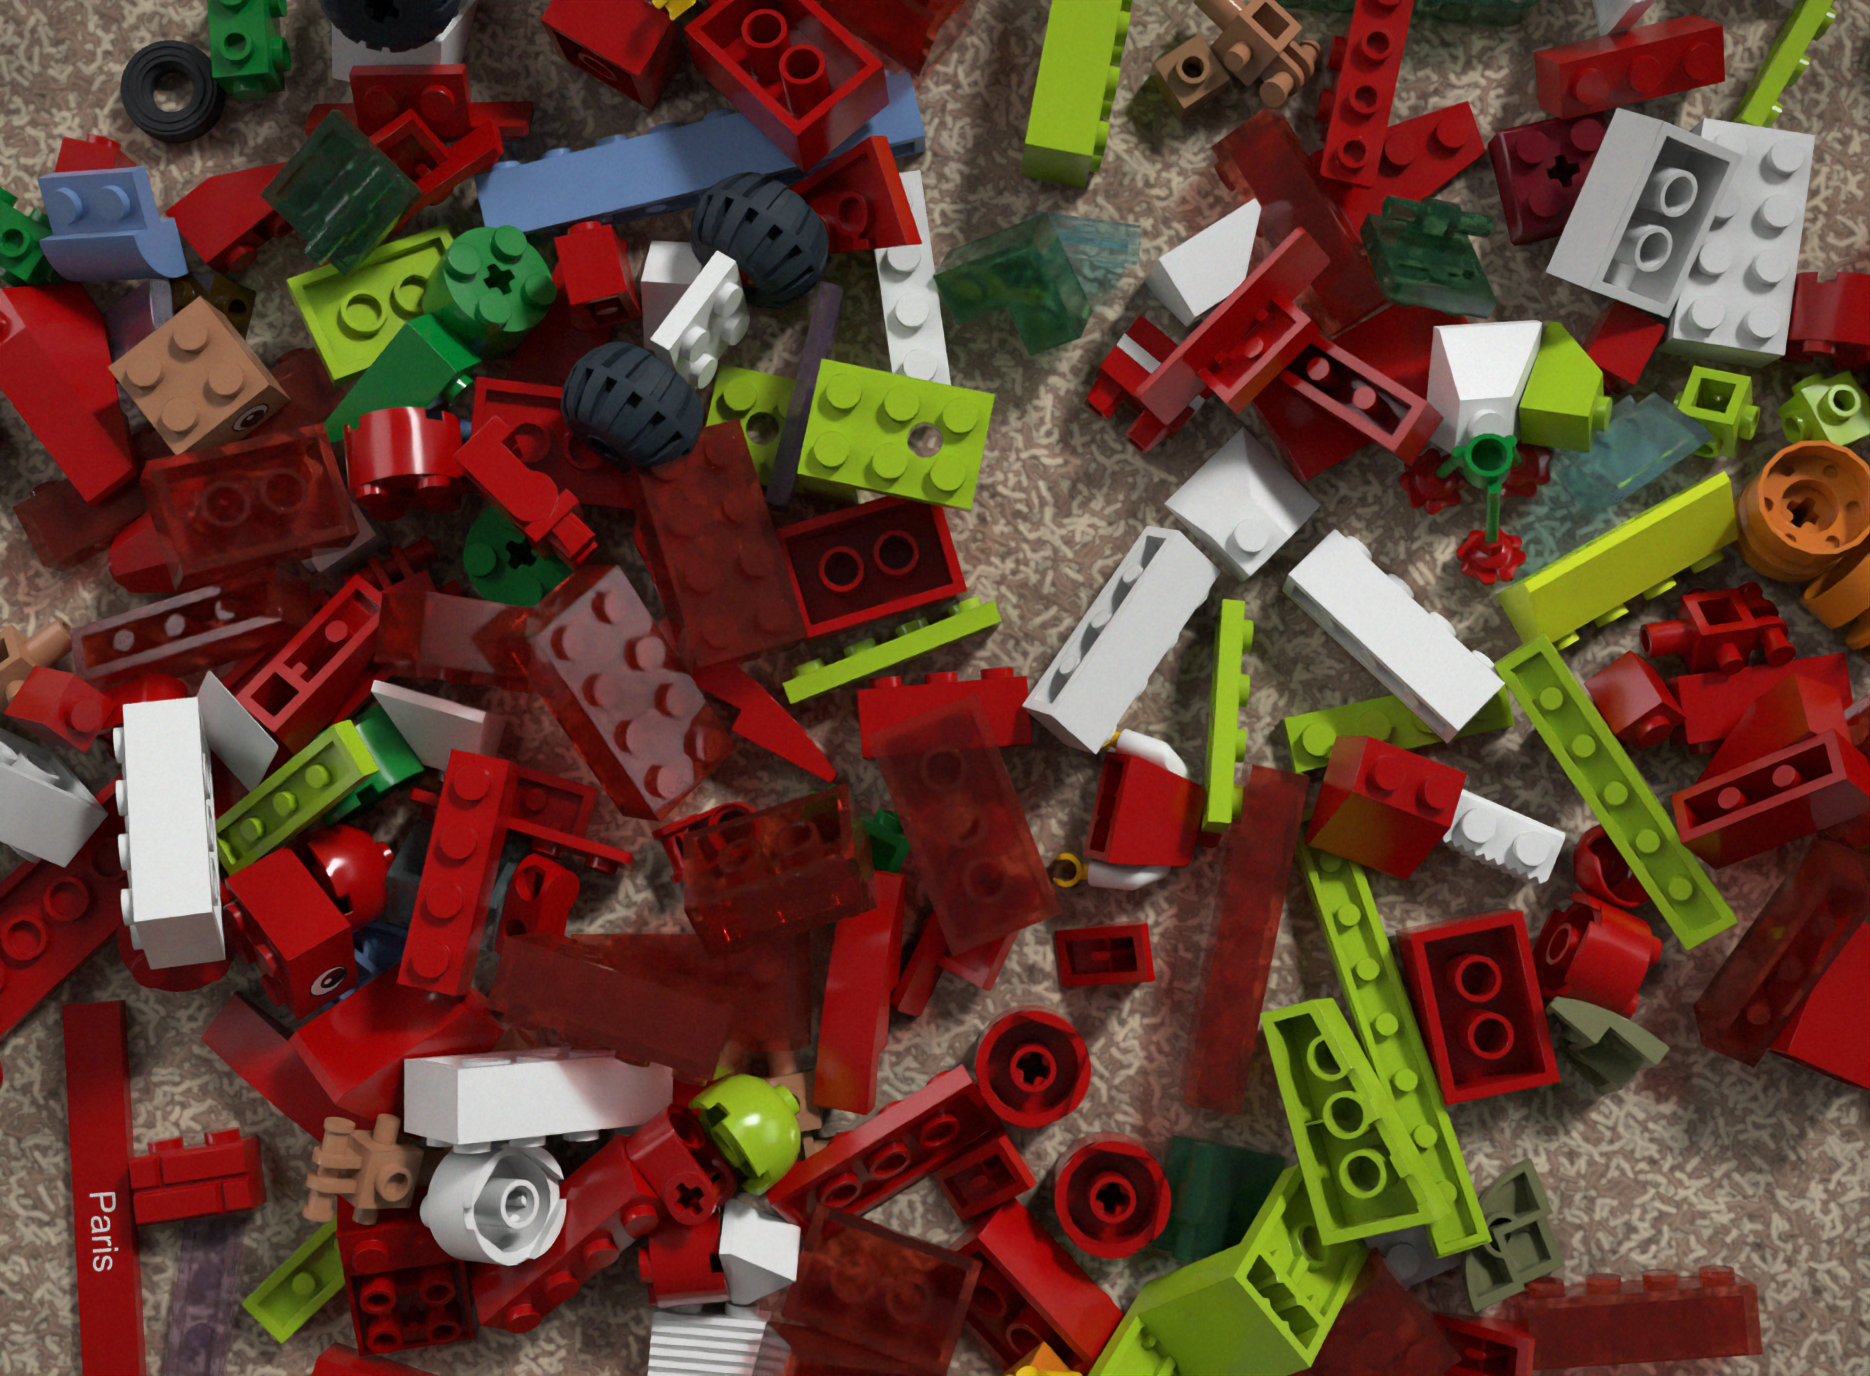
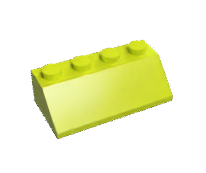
[1495,471,1738,652]

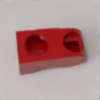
[494,853,580,973]

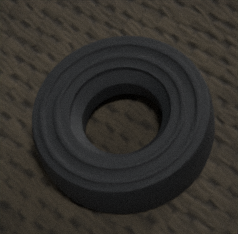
[120,40,226,143]

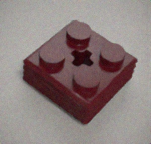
[1488,111,1608,246]

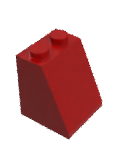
[1745,912,1870,1092]
[288,962,505,1141]

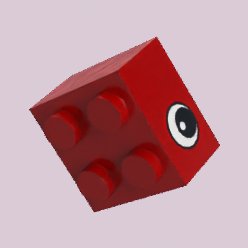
[223,845,359,1020]

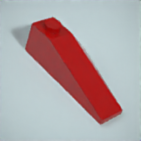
[0,282,139,507]

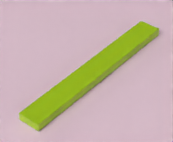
[1284,807,1492,1259]

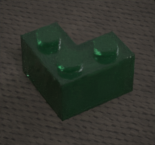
[932,212,1093,356]

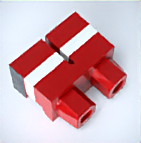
[1084,314,1214,455]

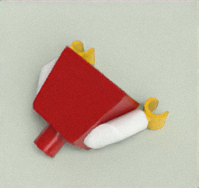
[1053,729,1222,890]

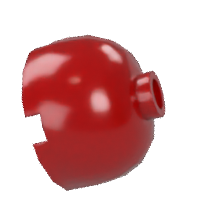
[288,823,397,935]

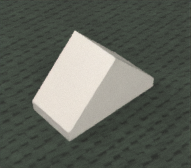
[641,240,703,351]
[719,1199,801,1306]

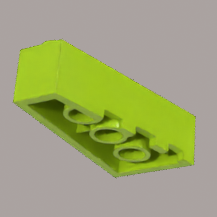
[1260,997,1452,1246]

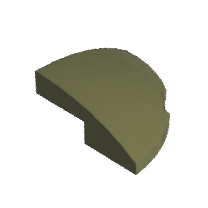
[1545,997,1670,1095]
[1461,1158,1566,1312]

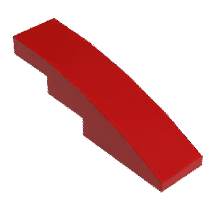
[652,617,839,784]
[813,866,906,1116]
[200,991,406,1144]

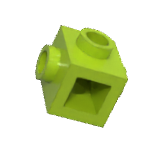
[1670,365,1760,459]
[1776,370,1870,450]

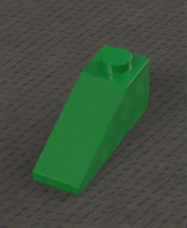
[310,312,482,448]

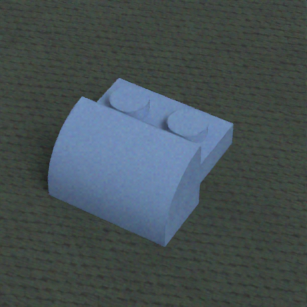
[37,166,189,282]

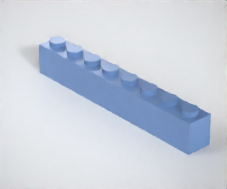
[473,70,926,246]

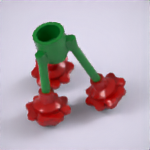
[1398,433,1552,586]

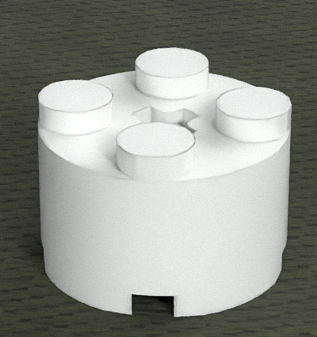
[420,1141,566,1266]

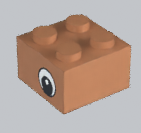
[108,296,291,470]

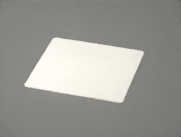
[196,671,278,792]

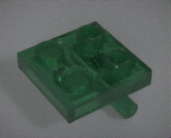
[260,110,425,276]
[1359,195,1497,319]
[1149,1132,1285,1263]

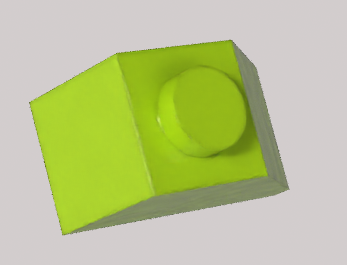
[1519,321,1612,453]

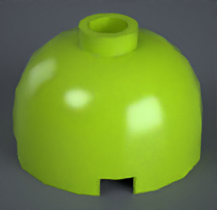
[688,1074,801,1197]

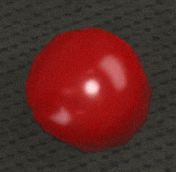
[1573,824,1651,908]

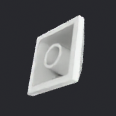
[1144,198,1261,327]
[1426,320,1543,454]
[1164,427,1321,583]
[371,680,508,782]

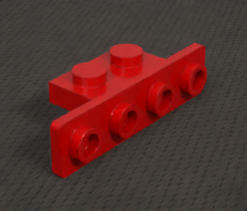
[1314,0,1414,190]
[304,64,534,144]
[316,108,504,268]
[1135,227,1330,425]
[409,764,636,876]
[890,801,1040,1017]

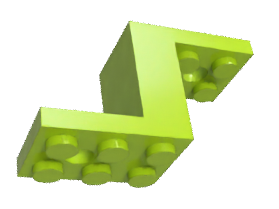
[697,358,995,513]
[1088,1164,1371,1376]

